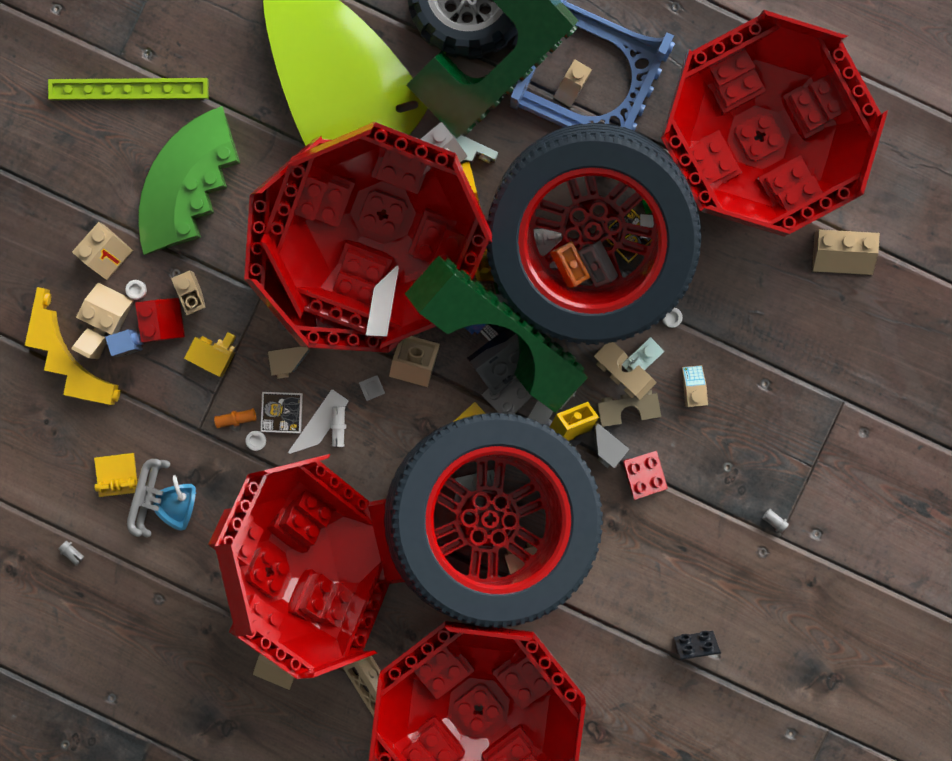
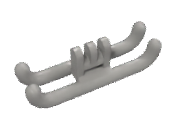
[127,459,170,538]

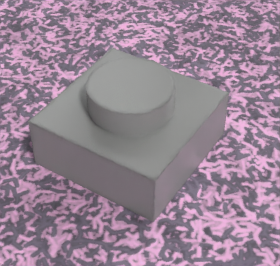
[359,375,385,401]

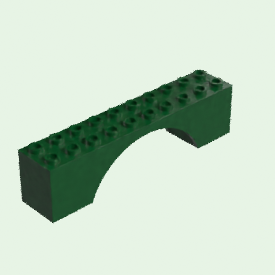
[405,256,588,413]

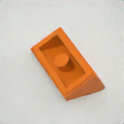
[550,241,590,288]

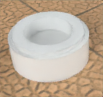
[126,280,147,300]
[662,308,682,328]
[246,431,266,451]

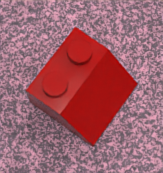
[135,298,185,343]

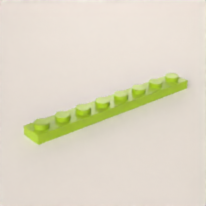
[48,78,209,101]

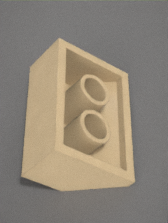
[812,230,880,275]

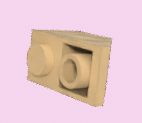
[171,271,206,315]

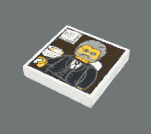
[261,392,303,433]

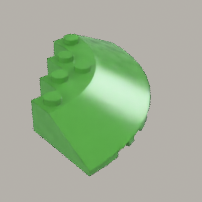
[138,106,240,255]

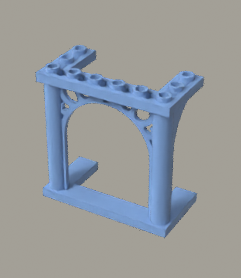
[510,0,675,131]

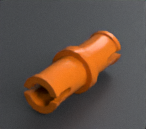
[214,408,257,429]

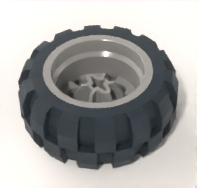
[408,0,518,59]

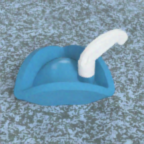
[153,475,196,531]

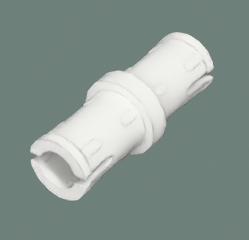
[330,406,346,447]

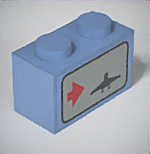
[105,329,144,357]

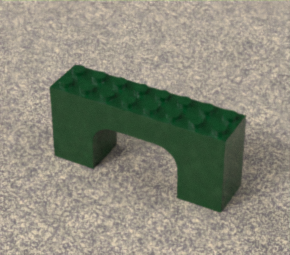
[406,0,579,138]

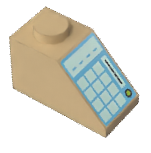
[268,347,310,379]
[682,365,708,407]

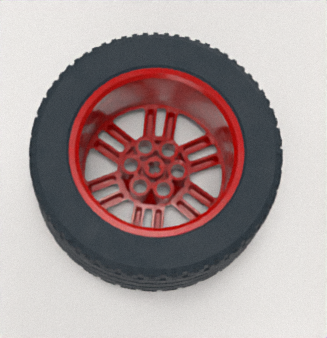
[486,123,701,345]
[384,413,603,628]

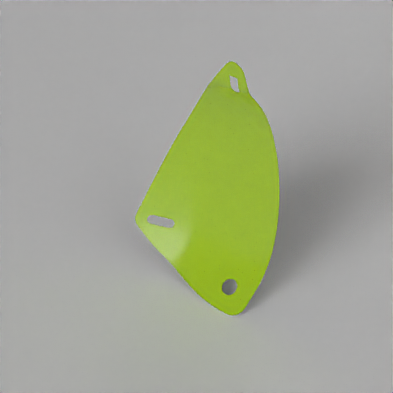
[263,0,428,146]

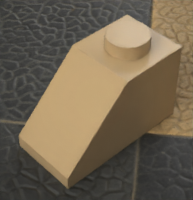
[553,60,592,108]
[71,327,107,359]

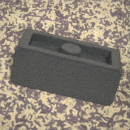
[578,241,618,287]

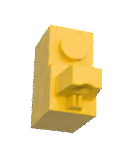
[184,332,236,377]
[549,402,599,441]

